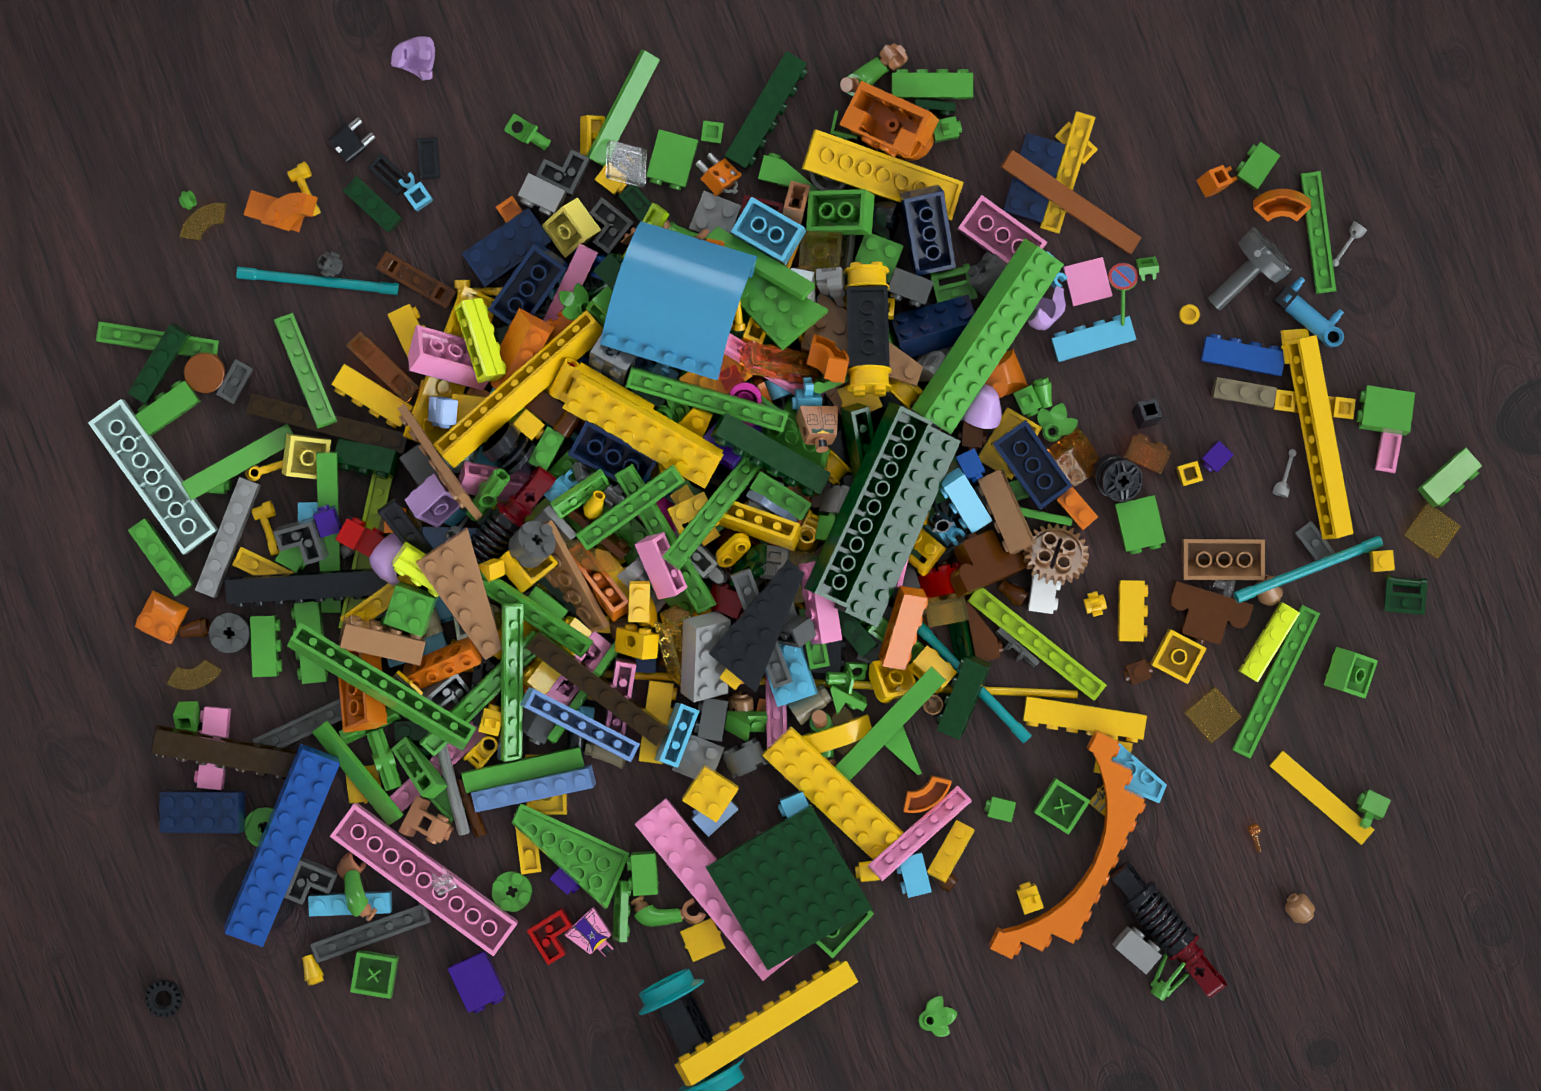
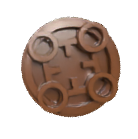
[184,352,225,393]

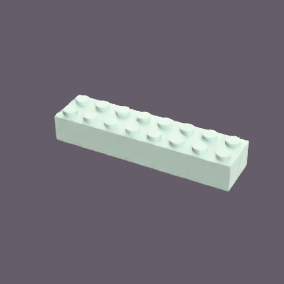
[88,399,218,554]

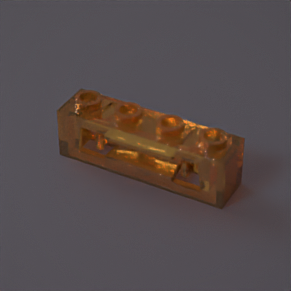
[346,331,420,402]
[739,341,820,384]

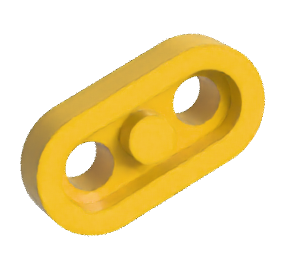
[715,533,751,567]

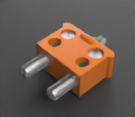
[696,153,742,196]

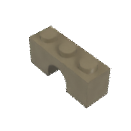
[1211,377,1277,408]

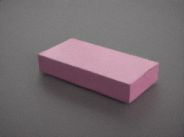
[1374,432,1402,473]

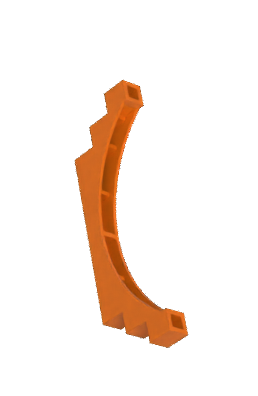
[989,729,1146,959]

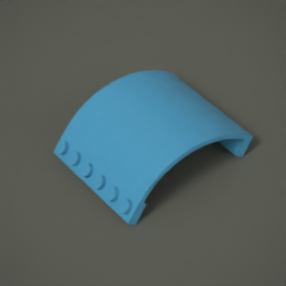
[600,221,757,380]

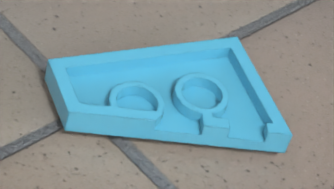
[1112,743,1167,803]

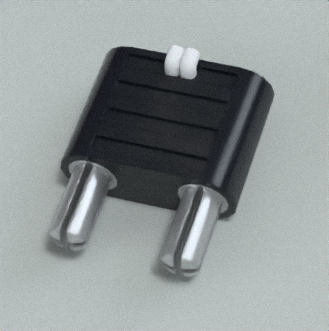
[328,117,375,164]

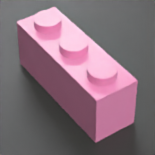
[634,532,688,600]

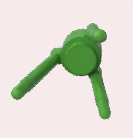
[1150,953,1189,1001]

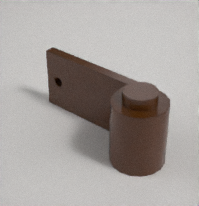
[525,391,582,439]

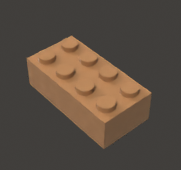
[339,615,426,666]

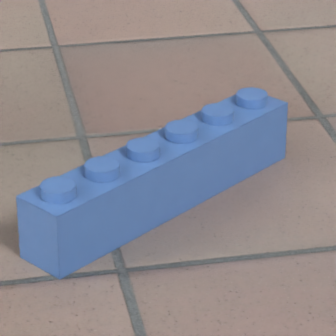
[520,687,640,762]
[471,764,596,812]

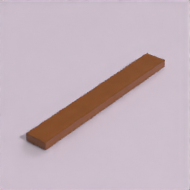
[1000,150,1142,255]

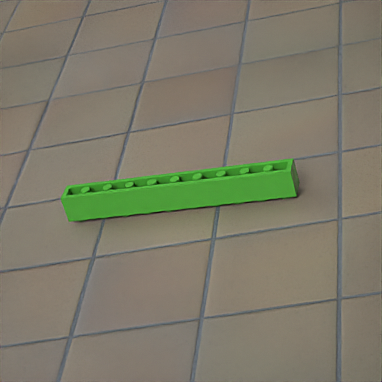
[287,623,476,751]

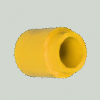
[855,861,880,882]

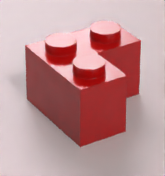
[335,517,385,557]
[917,562,961,599]
[527,907,573,965]

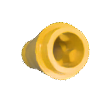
[583,491,605,520]
[302,954,324,986]

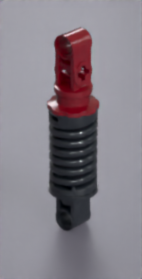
[471,466,556,564]
[1111,862,1227,998]

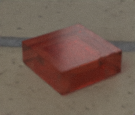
[719,364,745,392]

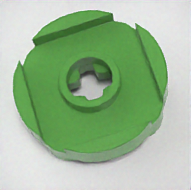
[245,807,273,846]
[492,871,532,912]

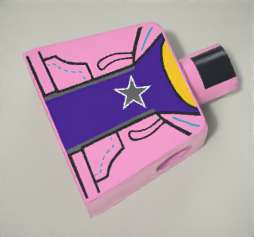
[565,906,614,957]

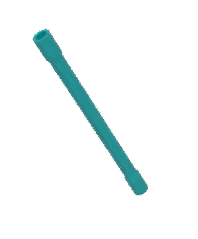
[236,267,399,295]
[1233,536,1383,603]
[917,621,1032,744]

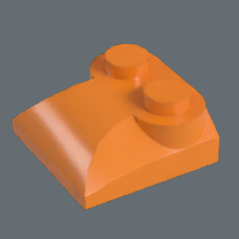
[985,349,1028,398]
[134,590,189,644]

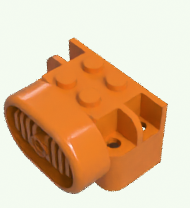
[839,81,939,161]

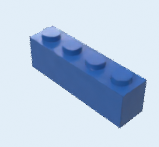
[1200,334,1284,377]

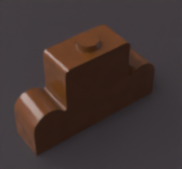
[950,530,1028,598]
[1169,581,1254,645]

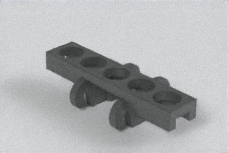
[994,627,1040,668]

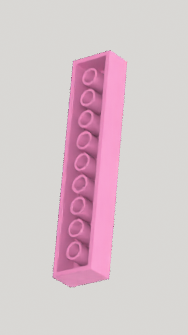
[635,797,794,981]
[330,802,519,956]

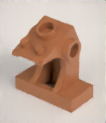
[398,796,454,844]

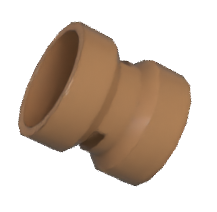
[922,694,943,715]

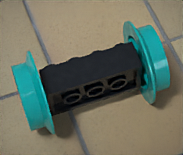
[639,968,744,1091]

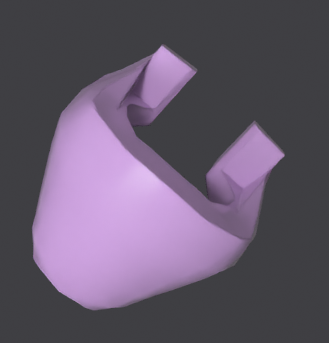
[391,36,435,81]
[1027,286,1066,330]
[960,384,1002,429]
[369,533,403,585]

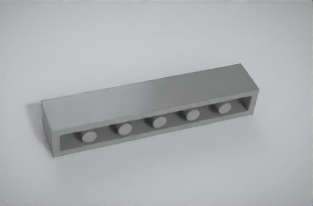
[195,477,261,598]

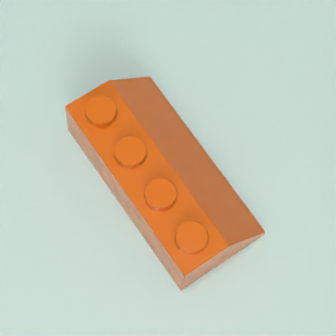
[489,308,555,390]
[338,649,387,732]

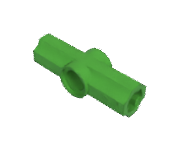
[466,468,510,522]
[367,728,402,791]

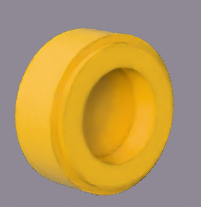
[1179,304,1200,325]

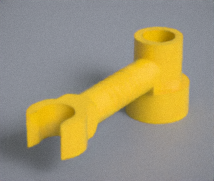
[287,161,321,216]
[454,280,503,297]
[245,460,283,481]
[252,501,280,556]

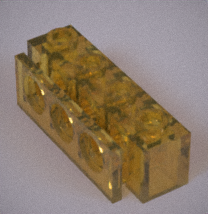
[654,604,691,686]

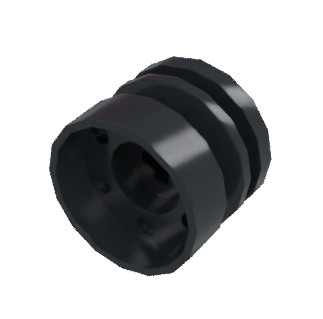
[481,421,536,475]
[1091,454,1143,502]

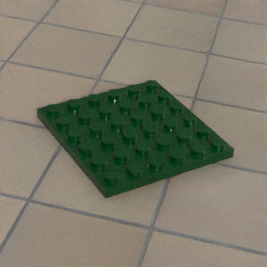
[706,804,873,970]

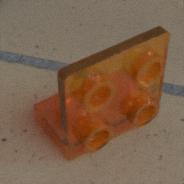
[1047,428,1100,488]

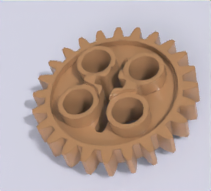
[1023,523,1089,586]

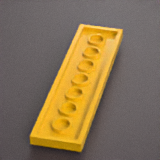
[802,130,964,221]
[403,286,494,450]
[563,374,724,489]
[762,726,904,860]

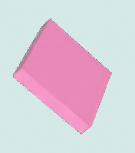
[1063,257,1112,306]

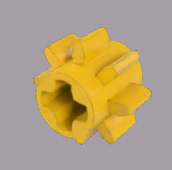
[1083,592,1107,617]

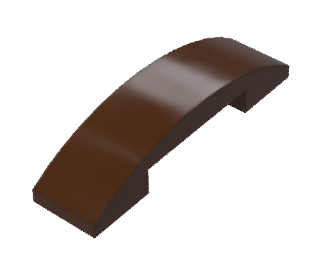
[376,251,456,309]

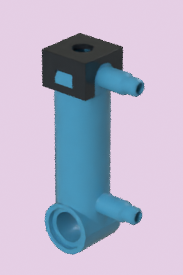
[1272,277,1344,348]

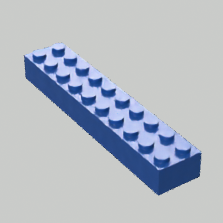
[224,744,340,947]

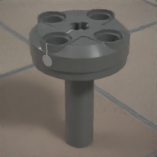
[1208,227,1292,310]

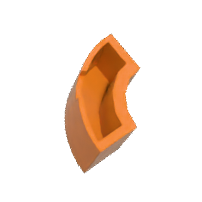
[1253,189,1311,222]
[261,192,318,231]
[807,334,849,383]
[903,775,952,813]

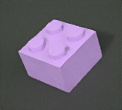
[405,474,460,528]

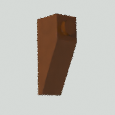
[964,602,1003,661]

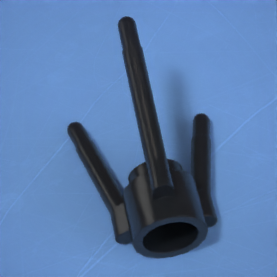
[927,500,954,533]

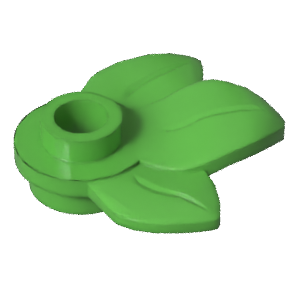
[559,283,589,321]
[1037,403,1078,442]
[918,996,957,1037]

